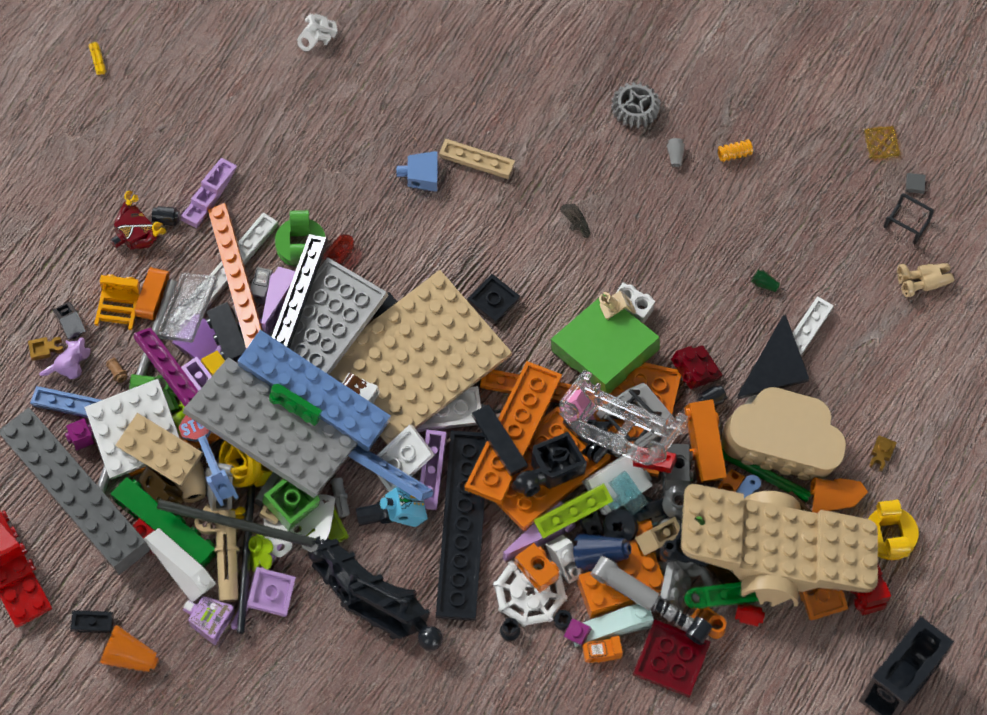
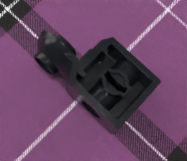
[511,432,587,497]

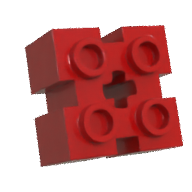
[850,564,891,616]

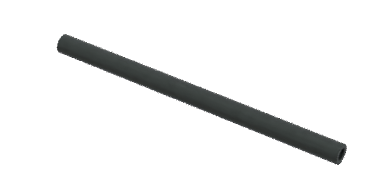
[157,499,315,548]

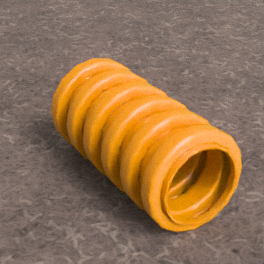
[717,139,753,162]

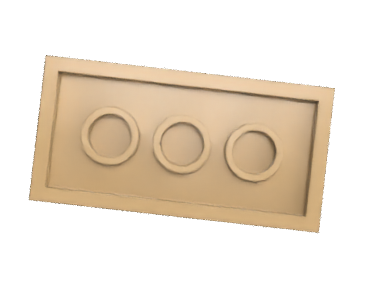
[115,413,203,487]

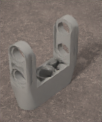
[597,383,677,454]

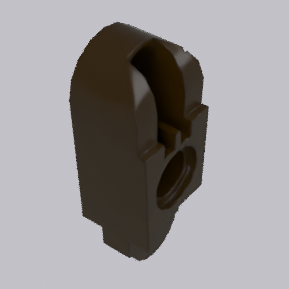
[139,466,183,504]

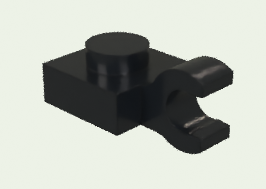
[633,498,670,523]

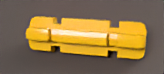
[89,42,106,75]

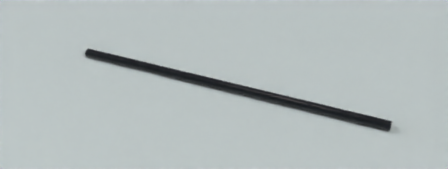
[237,484,255,634]

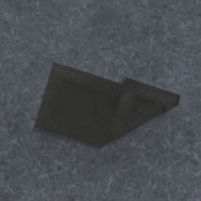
[560,204,591,238]

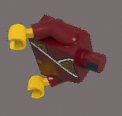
[110,191,166,250]

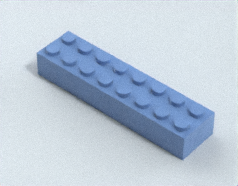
[238,330,391,452]

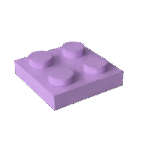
[247,567,296,617]

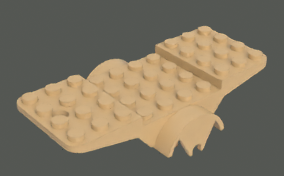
[681,484,878,607]

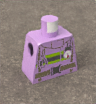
[183,597,235,645]

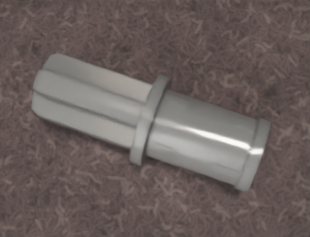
[330,478,350,517]

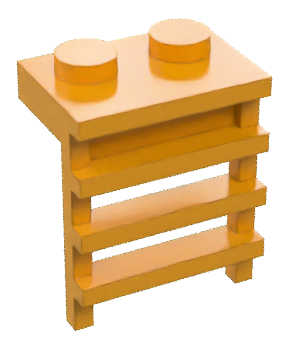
[94,274,141,330]

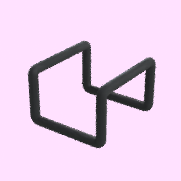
[883,193,934,244]
[607,389,662,441]

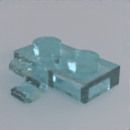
[607,471,648,515]

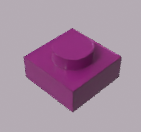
[564,618,592,646]

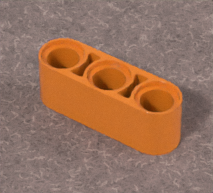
[134,267,170,321]

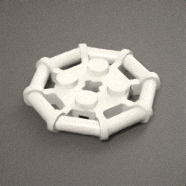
[493,560,568,627]

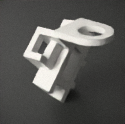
[297,14,338,51]

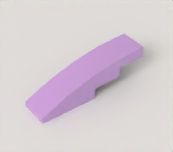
[181,158,237,229]

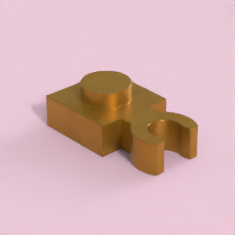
[28,337,64,361]
[869,435,897,472]

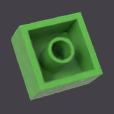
[262,479,320,531]

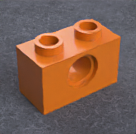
[515,543,559,593]

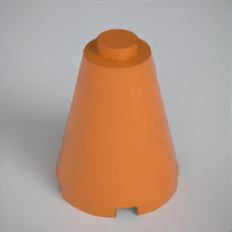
[99,625,159,672]

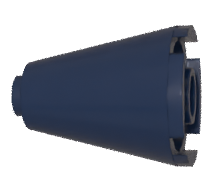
[573,534,632,574]

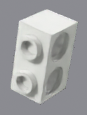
[616,282,655,324]

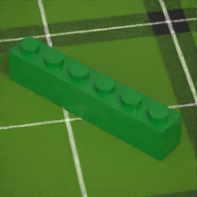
[111,477,217,568]

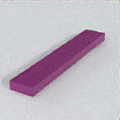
[133,327,199,406]

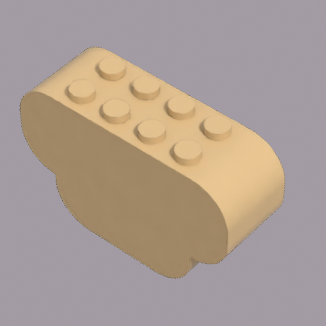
[721,387,846,480]

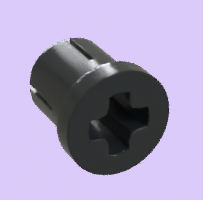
[500,618,520,641]

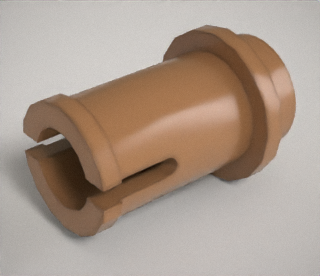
[106,358,128,383]

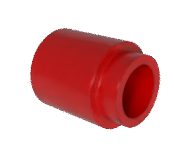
[735,603,765,627]

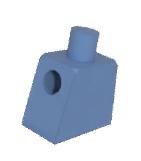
[397,151,437,191]

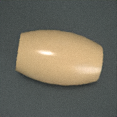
[175,460,206,503]

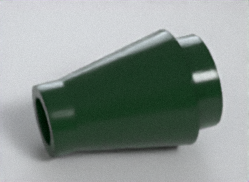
[751,269,780,293]

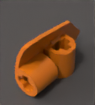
[810,477,868,513]

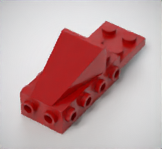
[0,510,53,628]

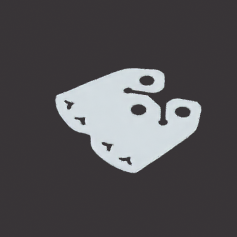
[264,495,335,557]

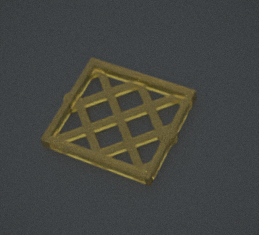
[864,126,900,159]

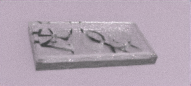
[156,273,218,343]

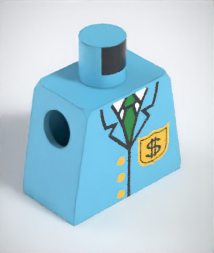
[380,487,428,527]

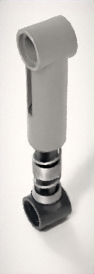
[590,556,713,645]

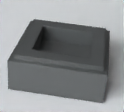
[905,173,926,194]

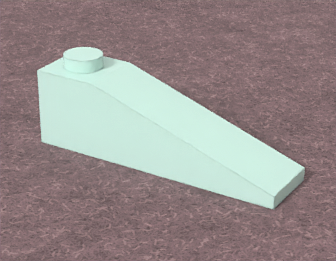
[573,604,654,647]

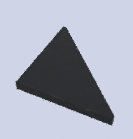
[737,314,809,399]

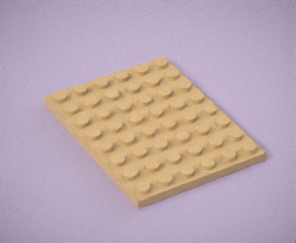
[330,270,512,445]

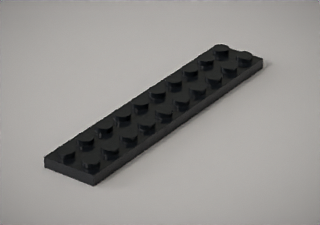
[436,431,487,621]

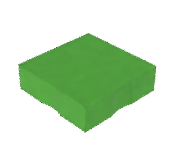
[551,294,660,396]

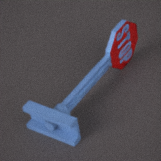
[178,415,239,506]

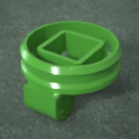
[275,210,326,267]

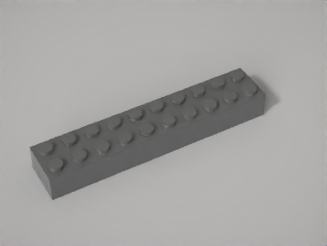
[0,407,150,575]

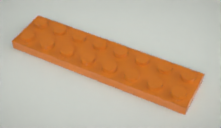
[465,361,562,504]

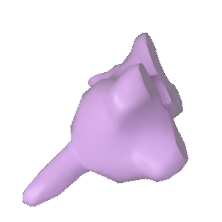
[39,338,90,379]

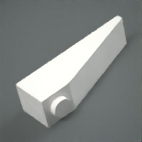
[144,528,216,602]

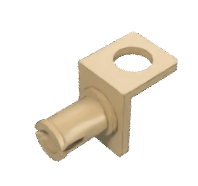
[599,291,636,319]

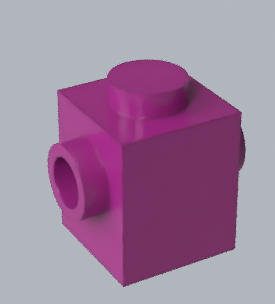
[65,418,94,451]

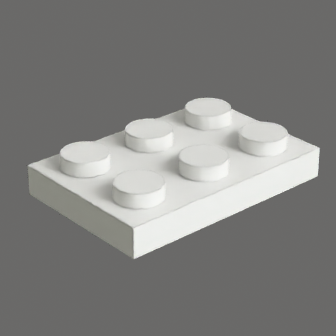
[377,425,435,492]

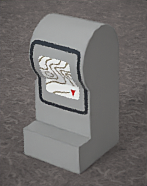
[250,267,273,305]

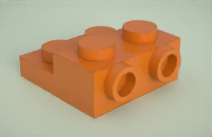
[799,588,848,621]

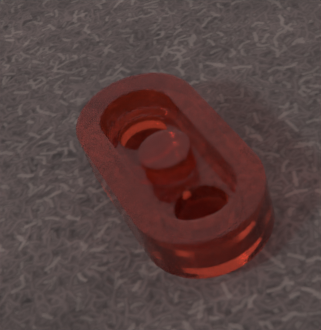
[324,234,354,265]

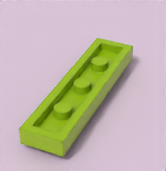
[533,483,613,538]

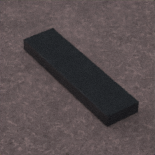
[472,404,528,477]

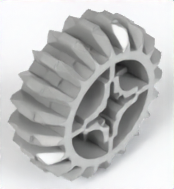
[611,81,661,129]

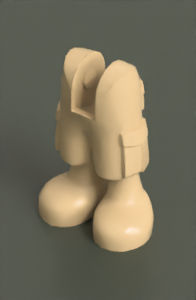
[897,263,954,297]

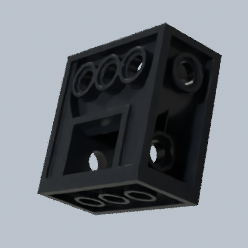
[859,616,955,715]

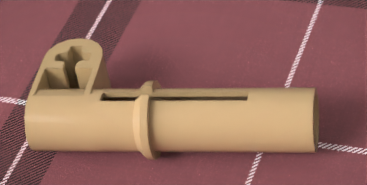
[194,510,239,603]

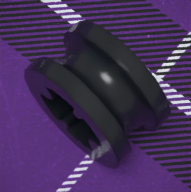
[554,610,572,630]

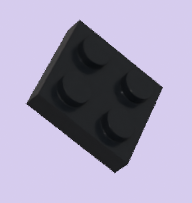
[467,274,520,325]

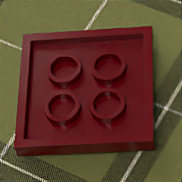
[633,619,711,698]

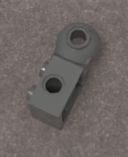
[662,444,693,520]

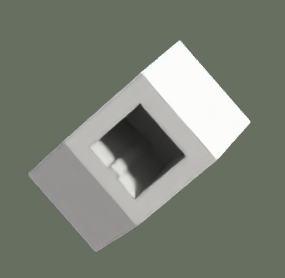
[546,535,583,584]

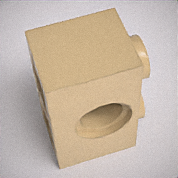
[635,517,680,556]

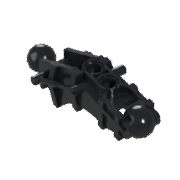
[307,536,443,651]

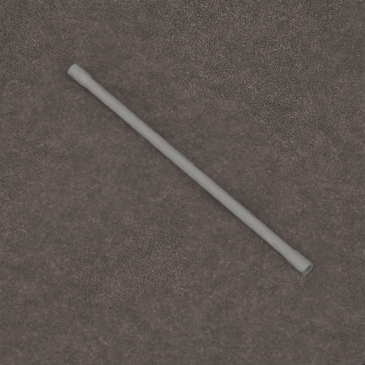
[97,280,178,494]

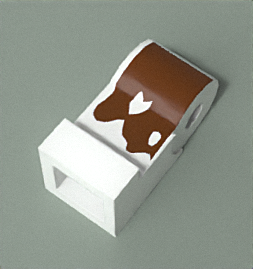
[342,373,380,403]

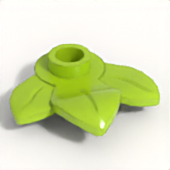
[249,534,273,572]

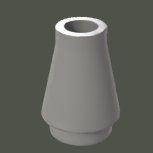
[667,138,685,167]

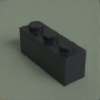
[206,302,246,363]

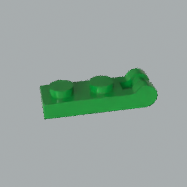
[269,384,322,426]

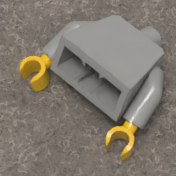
[206,463,247,519]

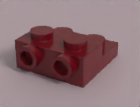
[671,345,723,390]

